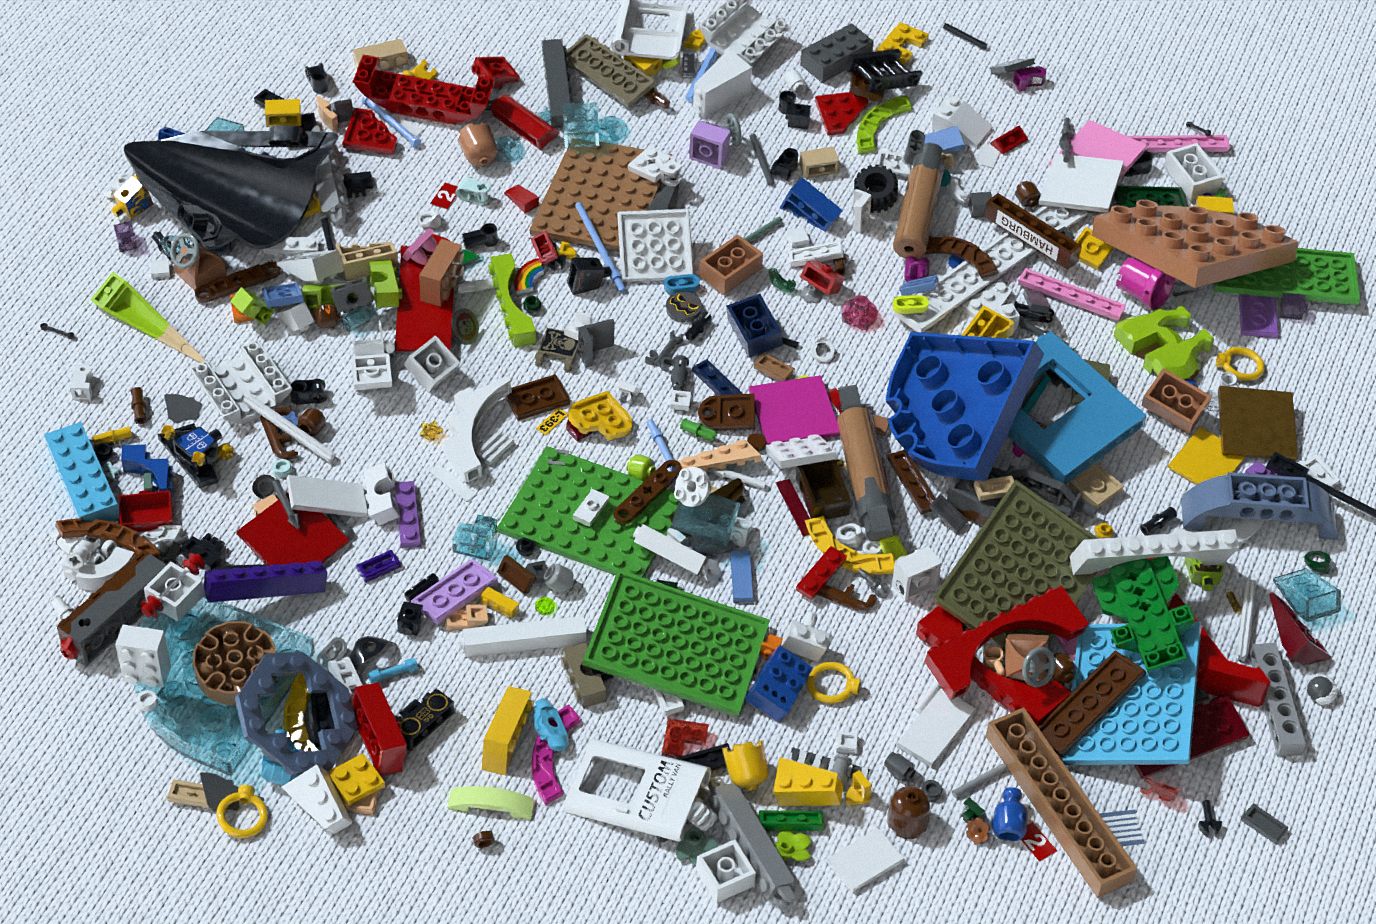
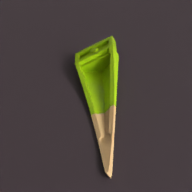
[90,271,210,365]

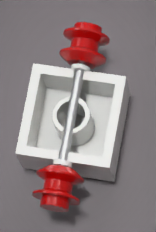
[141,554,205,622]

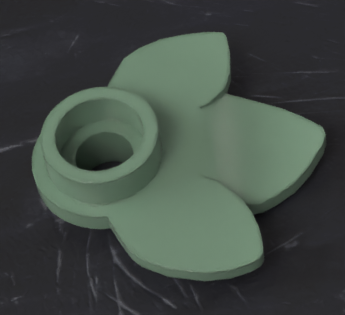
[676,828,718,866]

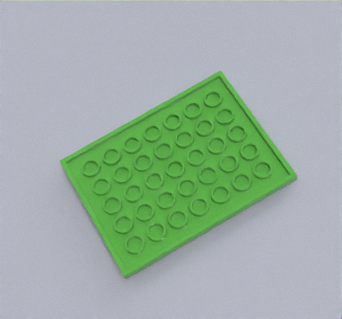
[497,446,683,578]
[582,569,770,717]

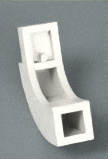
[61,547,135,591]

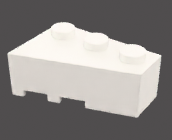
[282,765,353,835]

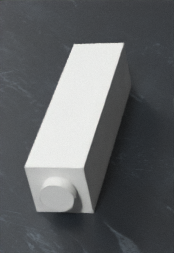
[633,524,707,575]

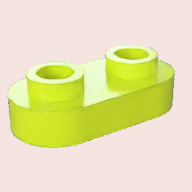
[892,295,929,314]

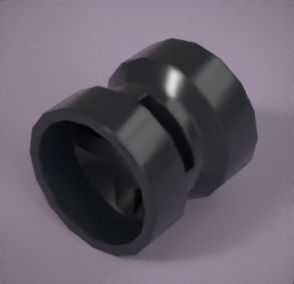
[778,91,796,115]

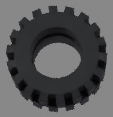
[854,164,898,213]

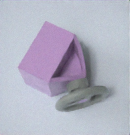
[689,113,742,169]

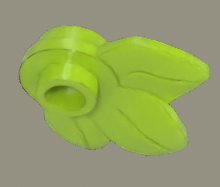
[774,831,811,861]

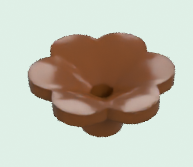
[966,818,990,844]

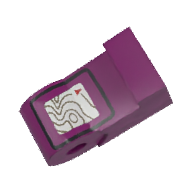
[1013,66,1047,92]

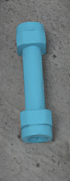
[368,658,418,684]

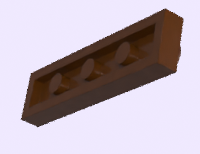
[888,450,935,515]

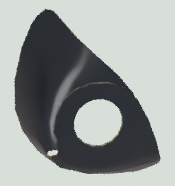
[350,636,396,672]

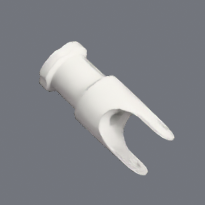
[66,535,100,569]

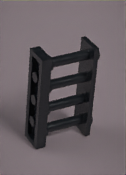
[844,49,923,93]

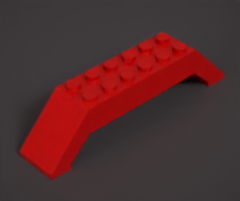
[1148,557,1271,707]

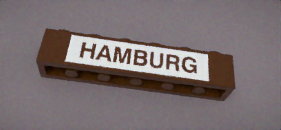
[984,193,1082,270]

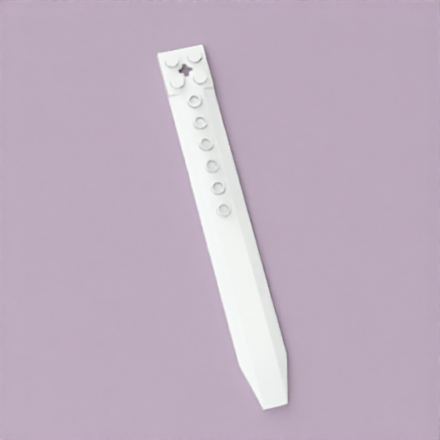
[894,205,1089,333]

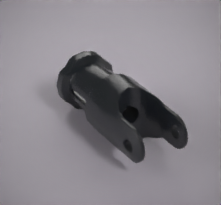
[1014,301,1054,323]

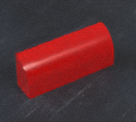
[490,95,560,150]

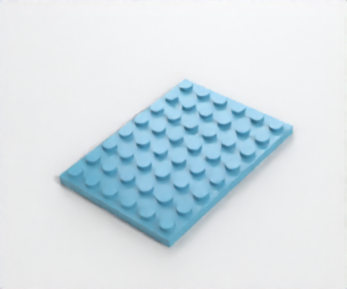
[1063,622,1201,765]

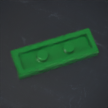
[758,810,824,831]

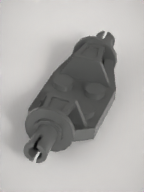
[990,465,1098,518]

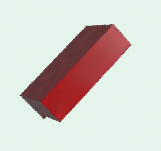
[118,490,173,532]

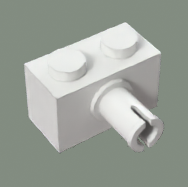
[781,612,830,662]

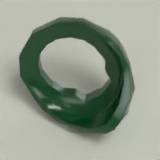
[1304,551,1332,574]

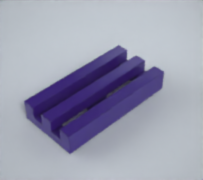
[356,549,401,583]

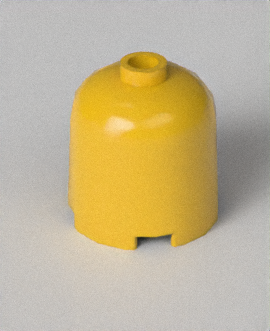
[722,740,769,791]

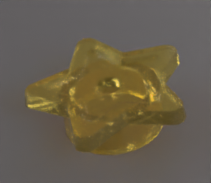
[419,420,444,441]

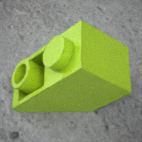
[230,287,276,325]

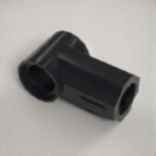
[462,223,498,249]

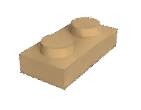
[974,476,1014,501]
[167,779,209,808]

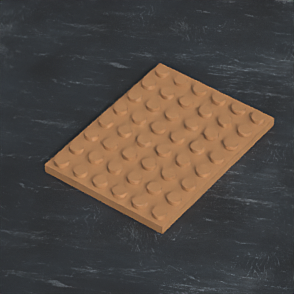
[529,137,672,251]

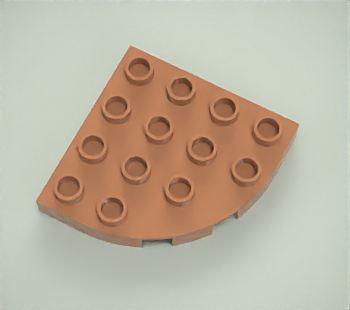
[1092,200,1299,288]

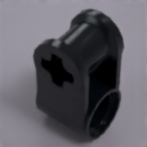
[305,63,328,94]
[770,148,798,181]
[1124,151,1153,177]
[290,379,327,405]

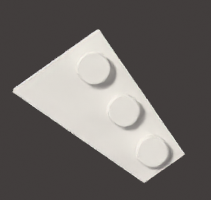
[961,279,1013,318]

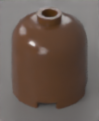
[887,786,931,839]

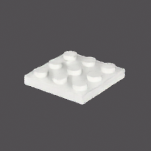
[765,435,837,469]

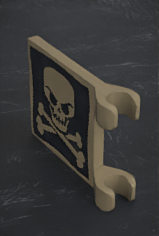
[535,328,578,372]

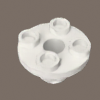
[674,467,711,507]

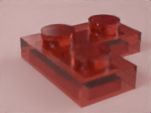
[661,718,709,758]

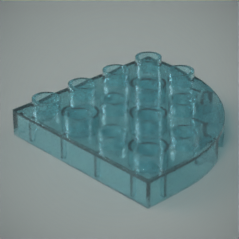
[133,596,315,777]

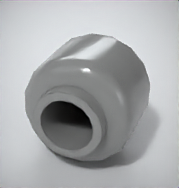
[544,564,575,593]

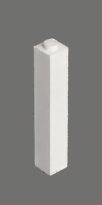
[459,616,586,657]

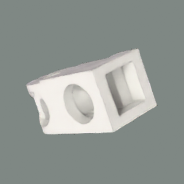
[70,363,93,400]

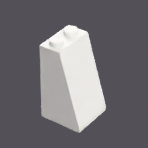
[693,49,752,118]

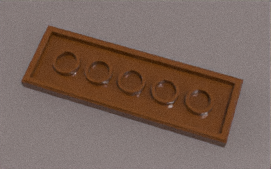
[1038,650,1147,757]

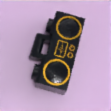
[396,689,454,751]

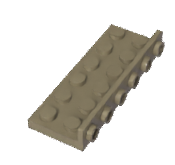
[564,34,658,108]

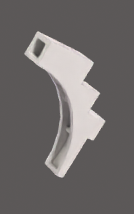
[442,376,512,484]

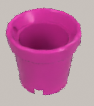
[1116,256,1175,310]

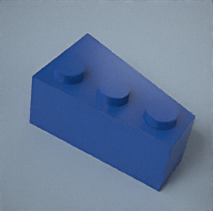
[779,177,843,232]

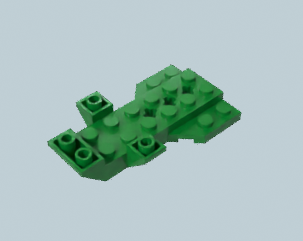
[1091,556,1195,672]

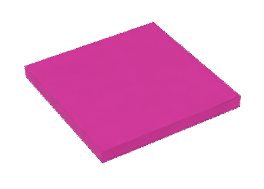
[748,375,840,445]

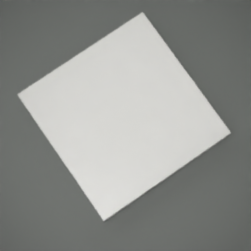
[1039,153,1124,213]
[617,209,694,282]

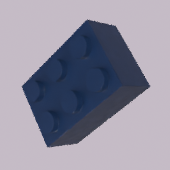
[726,294,783,358]

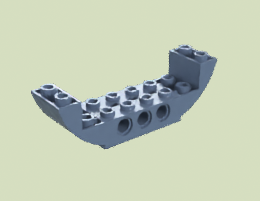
[1181,472,1339,540]

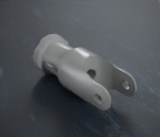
[830,754,852,787]

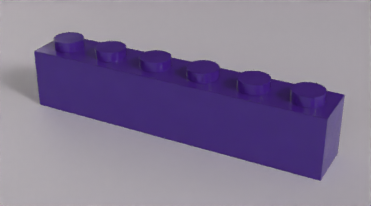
[203,561,328,603]

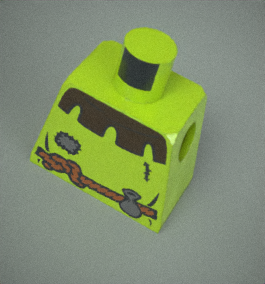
[1184,557,1224,591]

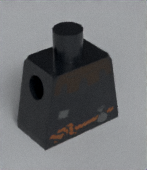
[567,257,611,295]

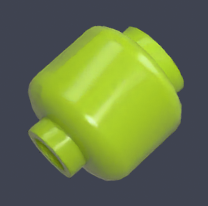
[626,454,656,481]

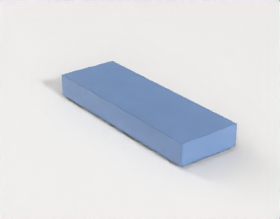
[730,551,753,602]

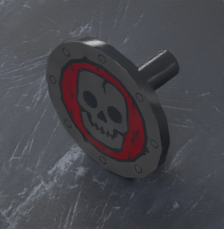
[451,308,479,345]

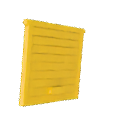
[1167,427,1246,485]

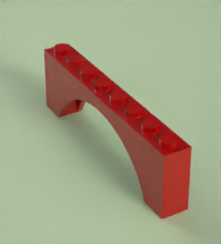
[924,586,1089,701]
[916,606,1071,727]

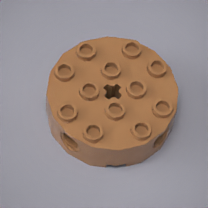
[193,621,277,706]

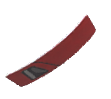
[827,388,843,414]

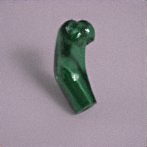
[768,268,796,293]

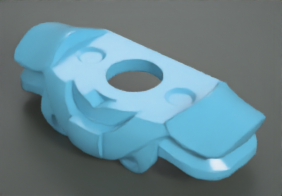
[533,698,569,751]

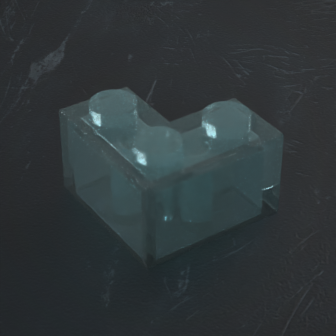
[452,515,498,561]

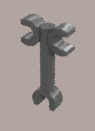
[645,330,684,372]

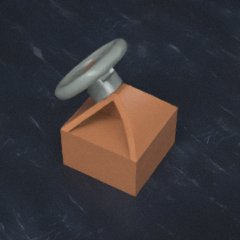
[170,233,226,291]
[1005,633,1056,687]

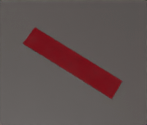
[775,479,810,537]

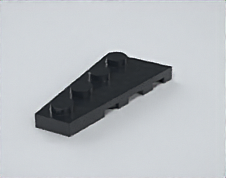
[157,423,218,488]

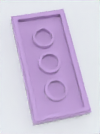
[411,558,499,625]

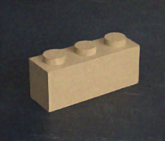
[353,39,408,70]

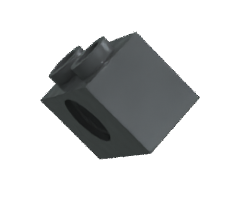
[331,277,374,313]

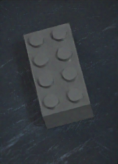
[800,23,874,83]

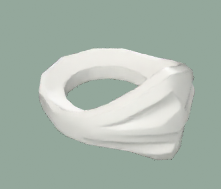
[416,210,441,228]
[810,336,835,363]
[836,523,863,548]

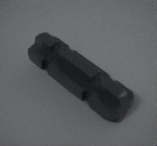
[404,573,439,602]

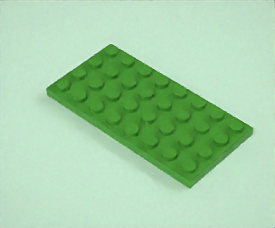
[1213,248,1360,305]

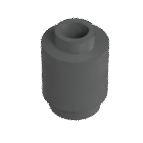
[884,752,916,782]

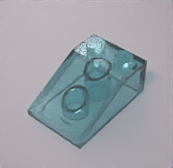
[563,102,599,147]
[1273,568,1341,622]

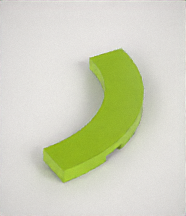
[856,95,911,154]

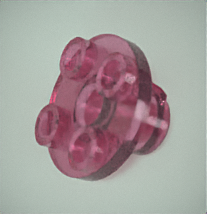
[841,295,878,330]

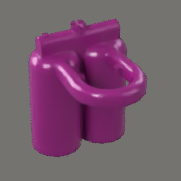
[904,256,930,282]

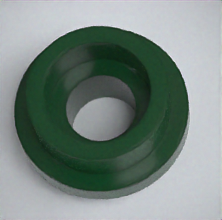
[523,296,541,313]

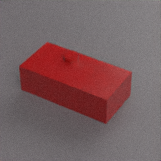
[352,682,407,776]

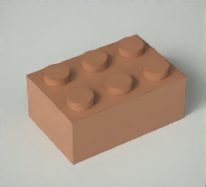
[699,235,763,295]
[419,239,464,307]
[1141,368,1212,434]

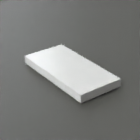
[286,475,368,518]
[896,688,976,767]

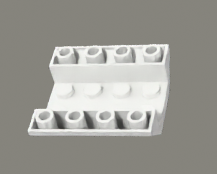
[699,0,791,65]
[189,339,292,424]

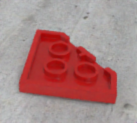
[815,92,869,136]
[342,108,398,155]

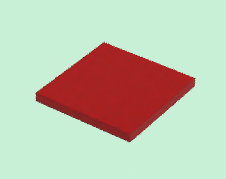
[236,492,349,566]

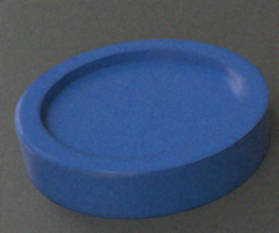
[948,255,965,269]

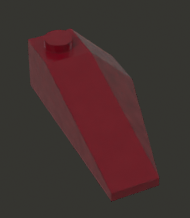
[1269,592,1331,666]

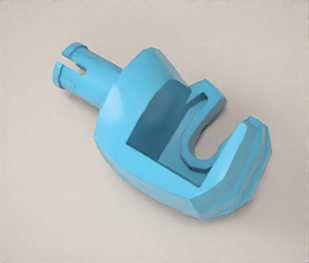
[261,729,303,786]

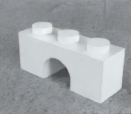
[363,462,400,526]

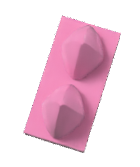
[402,228,437,265]

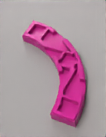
[532,704,580,805]

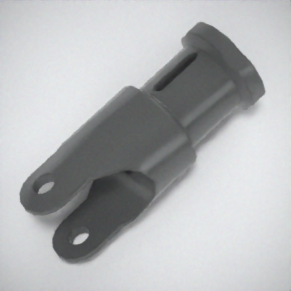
[670,355,689,391]

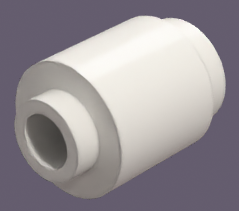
[784,70,806,94]

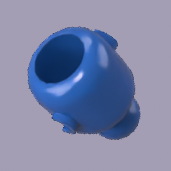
[991,787,1028,841]

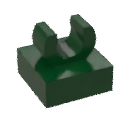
[961,797,987,823]

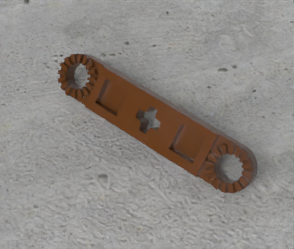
[194,260,281,303]
[613,460,682,526]

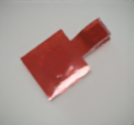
[1140,777,1179,802]

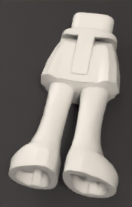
[49,527,117,565]

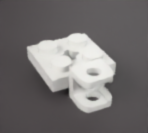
[627,146,683,186]

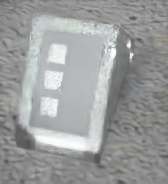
[680,52,697,79]

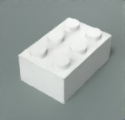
[1164,143,1224,201]
[115,625,171,688]

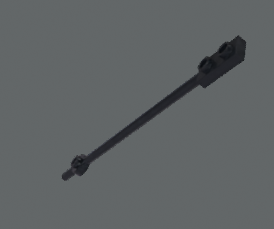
[1266,452,1376,518]

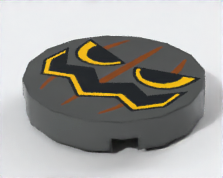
[666,291,702,322]

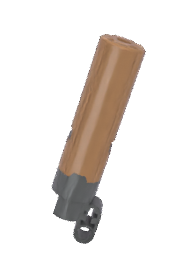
[893,130,945,259]

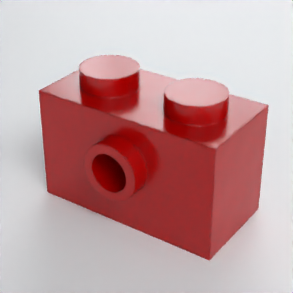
[800,260,845,295]

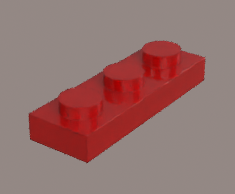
[796,546,847,600]

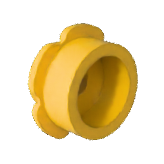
[217,443,234,460]
[1094,523,1114,539]

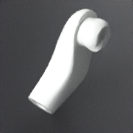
[948,178,970,203]

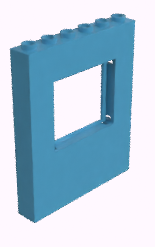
[1007,331,1147,484]

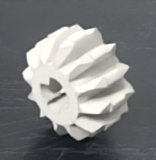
[688,797,717,831]

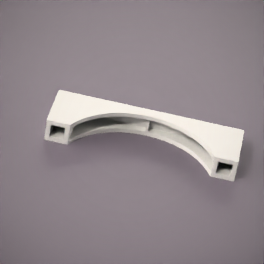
[1070,529,1239,575]

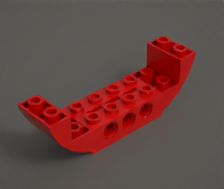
[353,54,496,125]

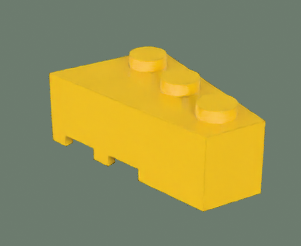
[962,305,1015,339]

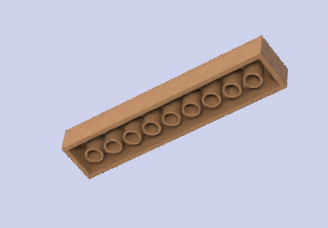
[985,707,1138,898]

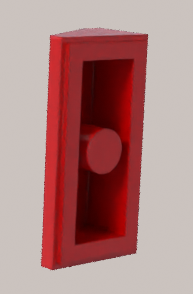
[990,125,1028,155]

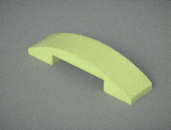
[447,786,535,819]

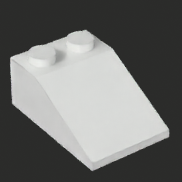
[931,94,993,148]
[277,250,344,284]

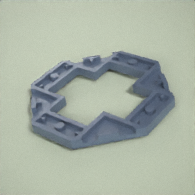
[235,652,358,776]

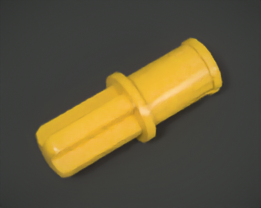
[92,426,132,446]

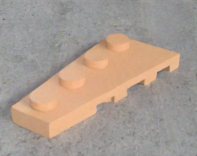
[678,440,762,472]

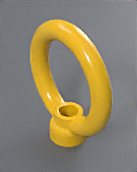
[1216,347,1265,381]
[807,662,861,704]
[216,785,268,838]

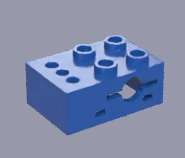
[745,645,813,723]

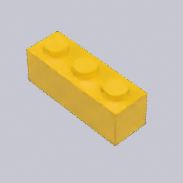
[481,587,519,619]

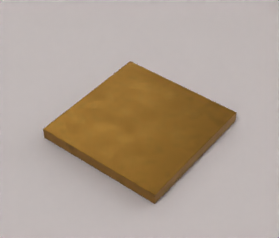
[1218,386,1298,461]

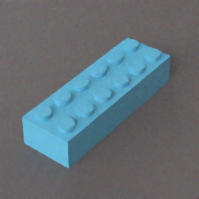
[44,422,119,522]

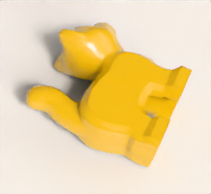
[402,59,439,80]

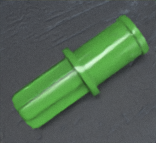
[680,418,717,442]

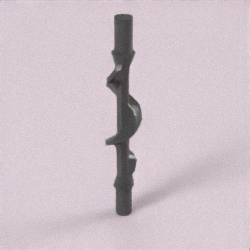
[1059,117,1074,163]

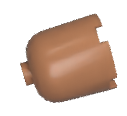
[457,122,497,167]

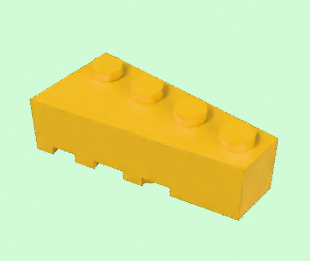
[481,686,534,776]

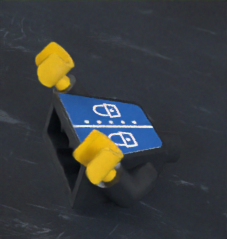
[161,425,222,472]

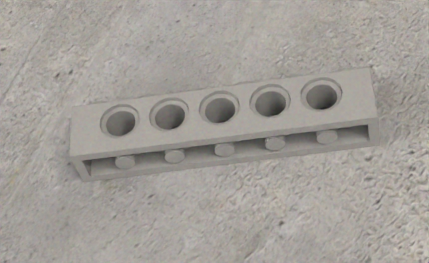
[1249,643,1307,757]

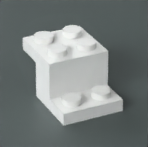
[351,353,392,391]

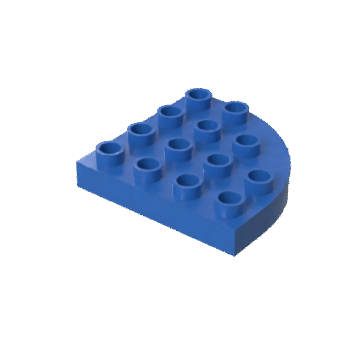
[886,332,1044,482]

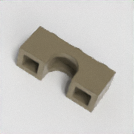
[560,642,606,708]

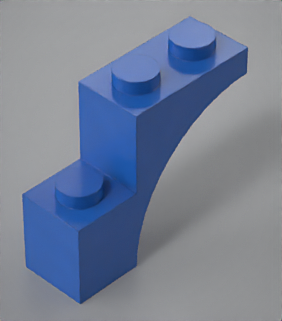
[121,444,174,493]

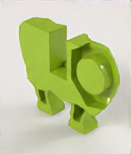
[1113,305,1214,380]

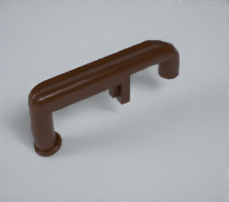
[260,405,298,460]
[817,584,878,610]

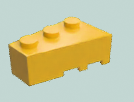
[773,757,843,806]

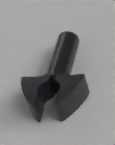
[547,242,566,271]
[1198,800,1222,838]

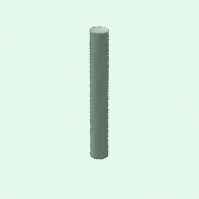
[743,216,783,243]

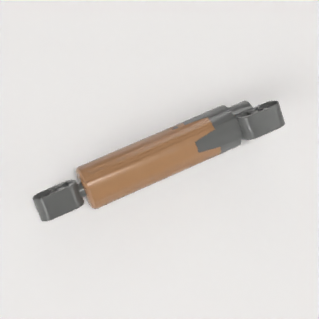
[837,384,896,541]

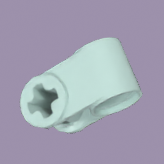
[456,177,491,205]

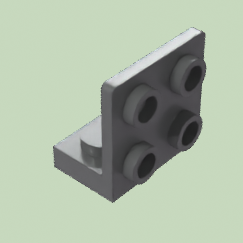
[578,319,615,368]

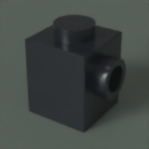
[785,103,811,129]
[397,601,424,636]

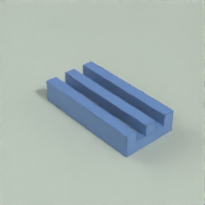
[900,275,939,296]

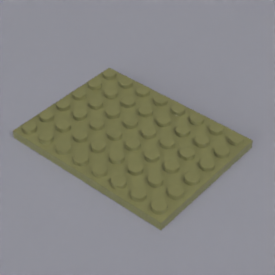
[931,480,1099,652]

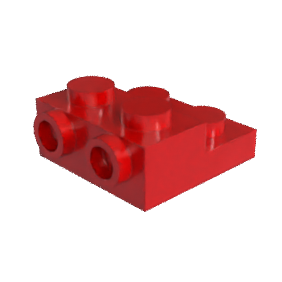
[471,56,520,89]

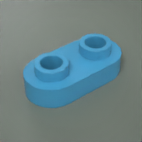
[664,274,700,294]

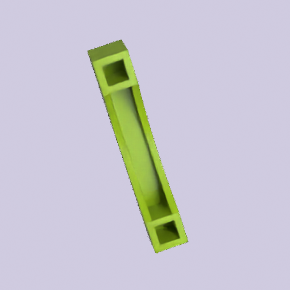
[488,253,536,347]

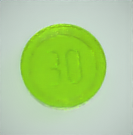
[535,597,555,615]

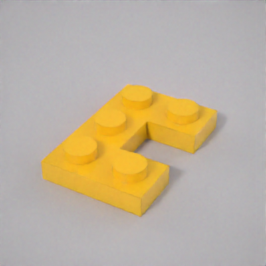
[876,22,929,66]

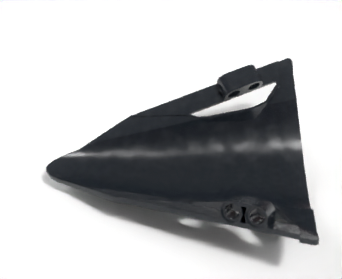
[124,126,339,250]

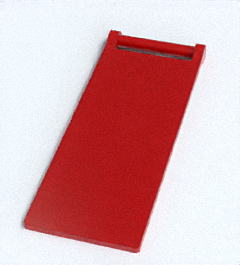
[395,245,454,352]

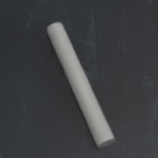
[952,763,1007,798]

